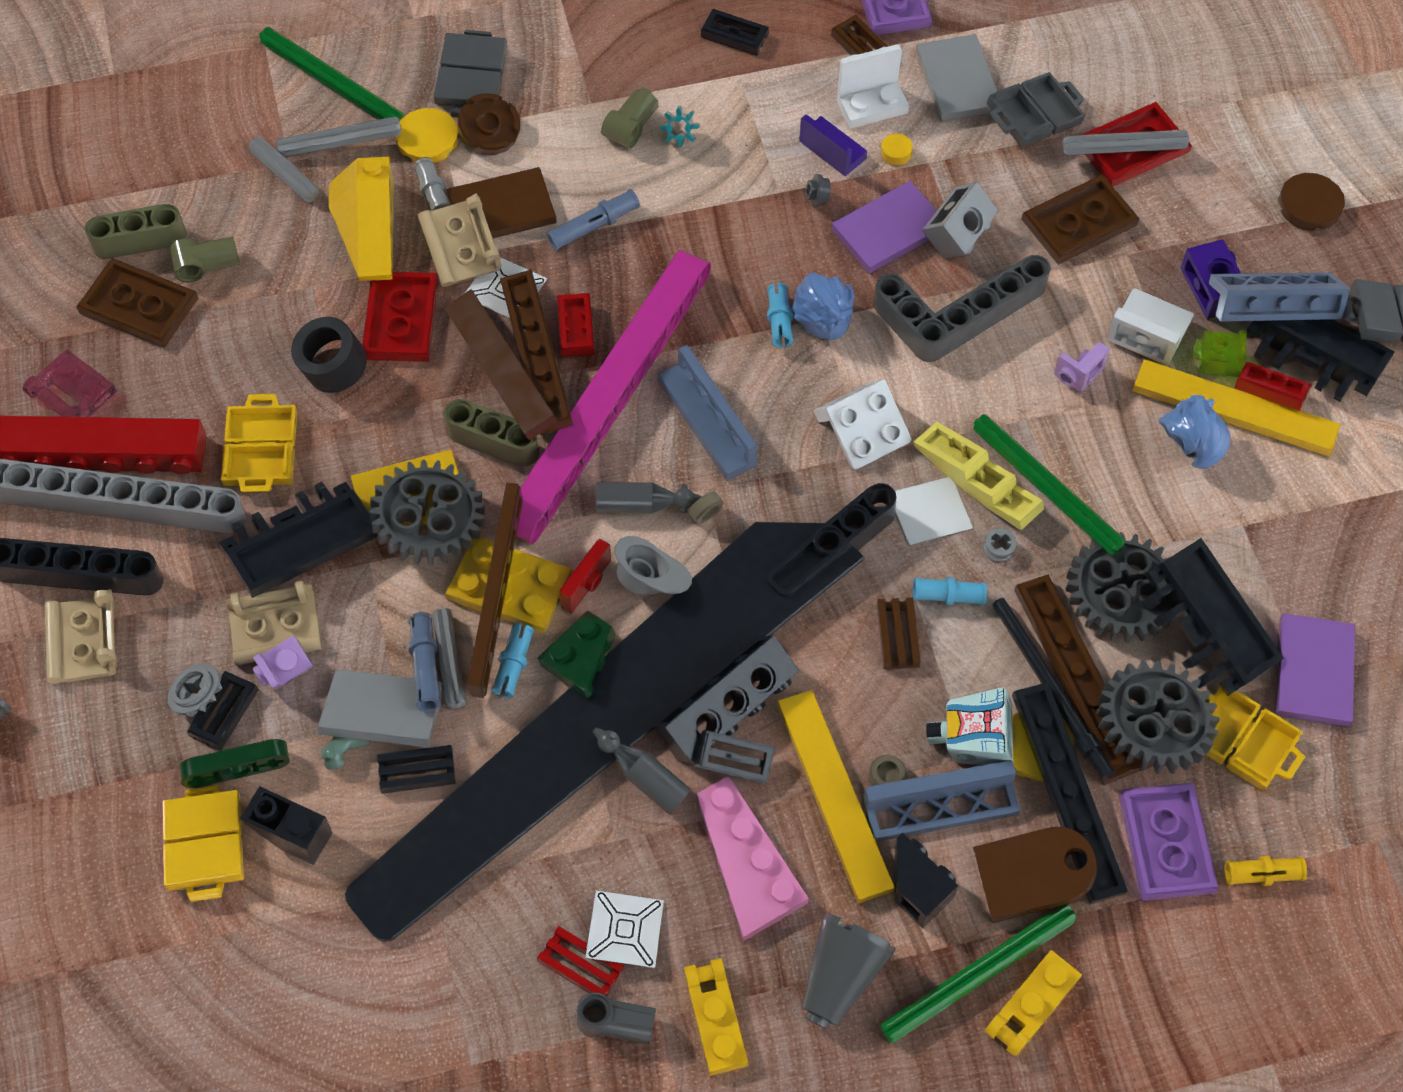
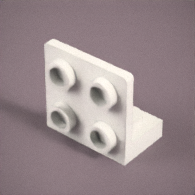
[837,44,909,129]
[1106,289,1194,366]
[813,379,912,470]

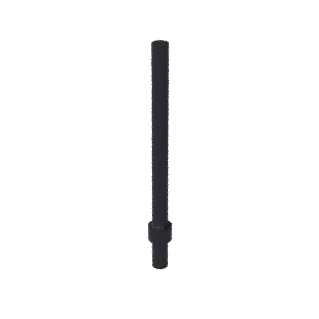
[992,598,1115,781]

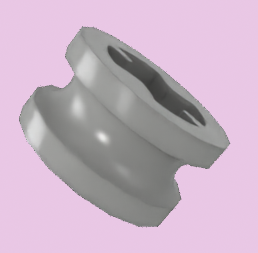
[983,527,1017,562]

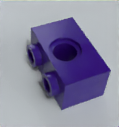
[1180,239,1241,319]

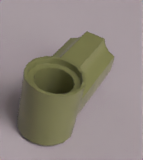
[601,87,659,149]
[170,236,240,283]

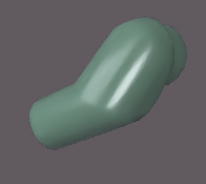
[321,736,370,770]

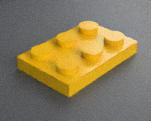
[445,537,572,634]

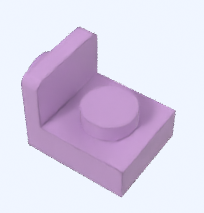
[1054,342,1110,393]
[252,635,314,690]

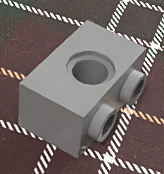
[922,182,998,259]

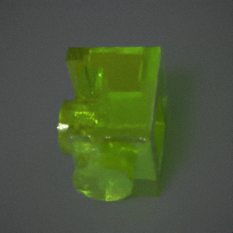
[1193,330,1247,377]

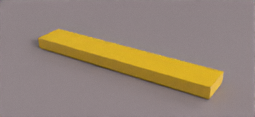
[1132,359,1341,457]
[777,690,895,904]

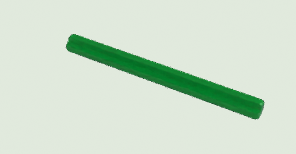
[259,27,404,121]
[973,414,1125,555]
[880,904,1077,1043]

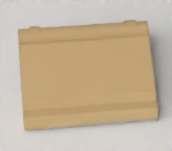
[418,193,502,287]
[226,581,322,666]
[45,589,117,684]

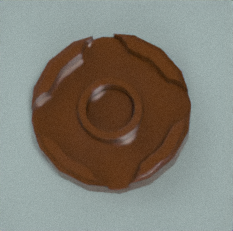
[457,93,520,155]
[1278,173,1345,230]

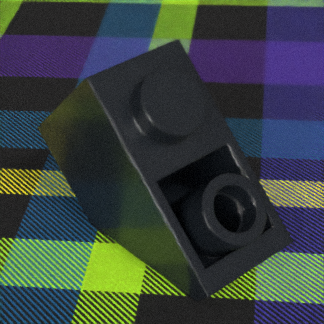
[240,786,333,865]
[894,833,958,929]

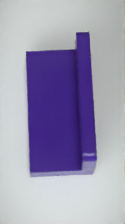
[799,114,867,176]

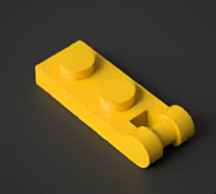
[984,950,1082,1058]
[683,958,748,1076]

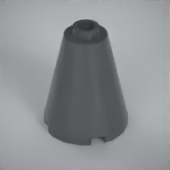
[802,913,896,1029]

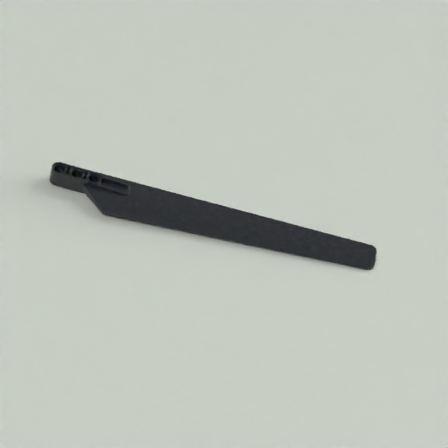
[345,483,897,942]

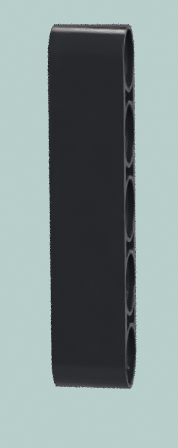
[0,538,164,596]

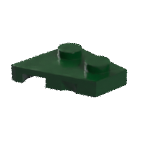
[537,610,615,699]

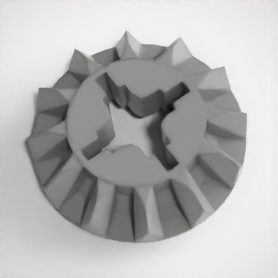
[168,664,222,717]

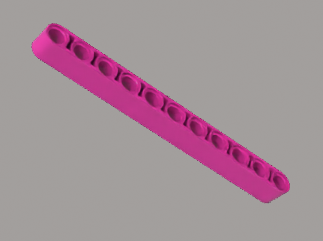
[517,250,711,545]

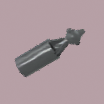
[596,482,702,514]
[593,727,691,815]

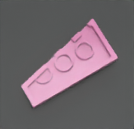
[696,776,809,942]

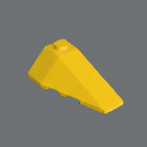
[328,157,394,281]

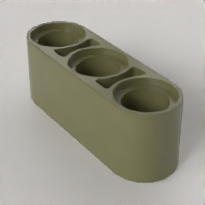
[84,204,187,259]
[444,399,539,467]

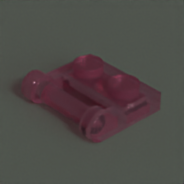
[22,349,117,417]

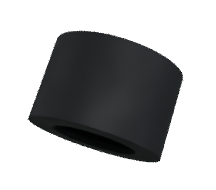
[291,317,367,393]

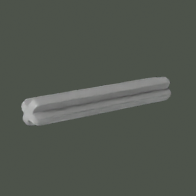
[276,117,401,157]
[1062,130,1189,155]

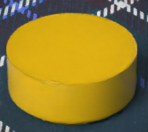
[880,133,913,166]

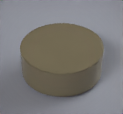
[688,492,723,524]
[868,755,907,786]

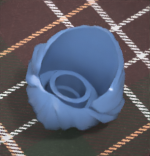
[792,272,856,340]
[1158,395,1231,469]

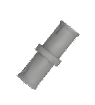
[414,158,451,211]

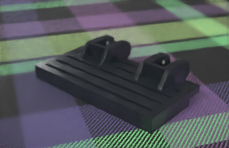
[1245,319,1395,402]
[219,482,378,598]
[1141,538,1284,696]

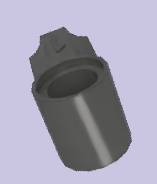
[577,993,656,1044]

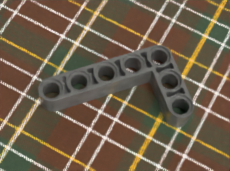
[873,255,1051,362]

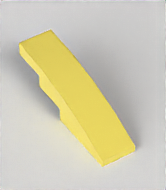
[914,421,1044,530]

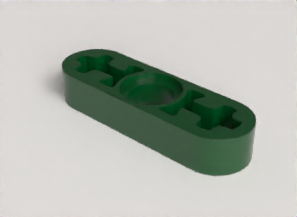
[179,739,290,788]

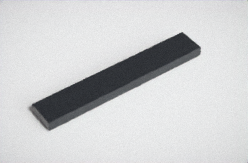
[1012,682,1128,905]

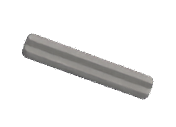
[248,136,320,203]
[432,608,466,710]

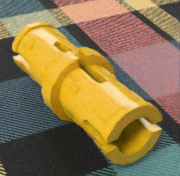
[1224,855,1307,886]

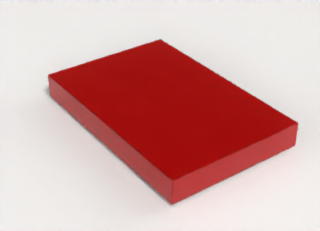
[1082,102,1192,186]
[362,272,438,362]

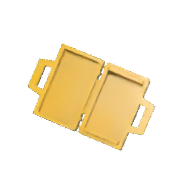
[221,394,297,493]
[1199,686,1306,792]
[163,785,244,902]

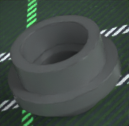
[805,174,831,207]

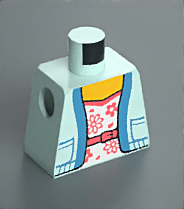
[926,687,1013,765]

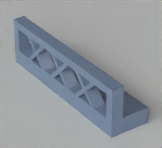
[1209,273,1350,322]
[658,345,758,481]
[863,760,1020,842]

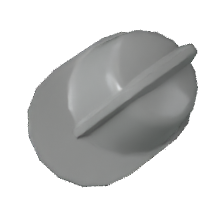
[615,536,692,595]

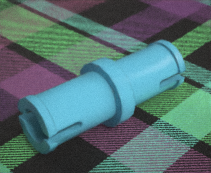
[767,283,793,348]
[912,577,987,606]
[491,623,534,698]

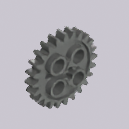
[369,460,485,566]
[1065,532,1176,643]
[1096,660,1220,774]

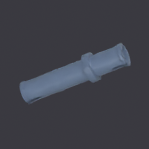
[546,189,640,251]
[408,612,441,712]

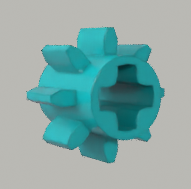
[660,106,700,147]

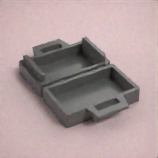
[434,30,508,117]
[986,72,1085,147]
[1344,279,1403,343]

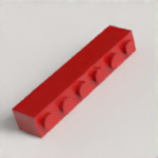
[0,415,207,474]

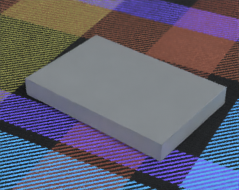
[916,34,997,122]
[318,669,444,748]

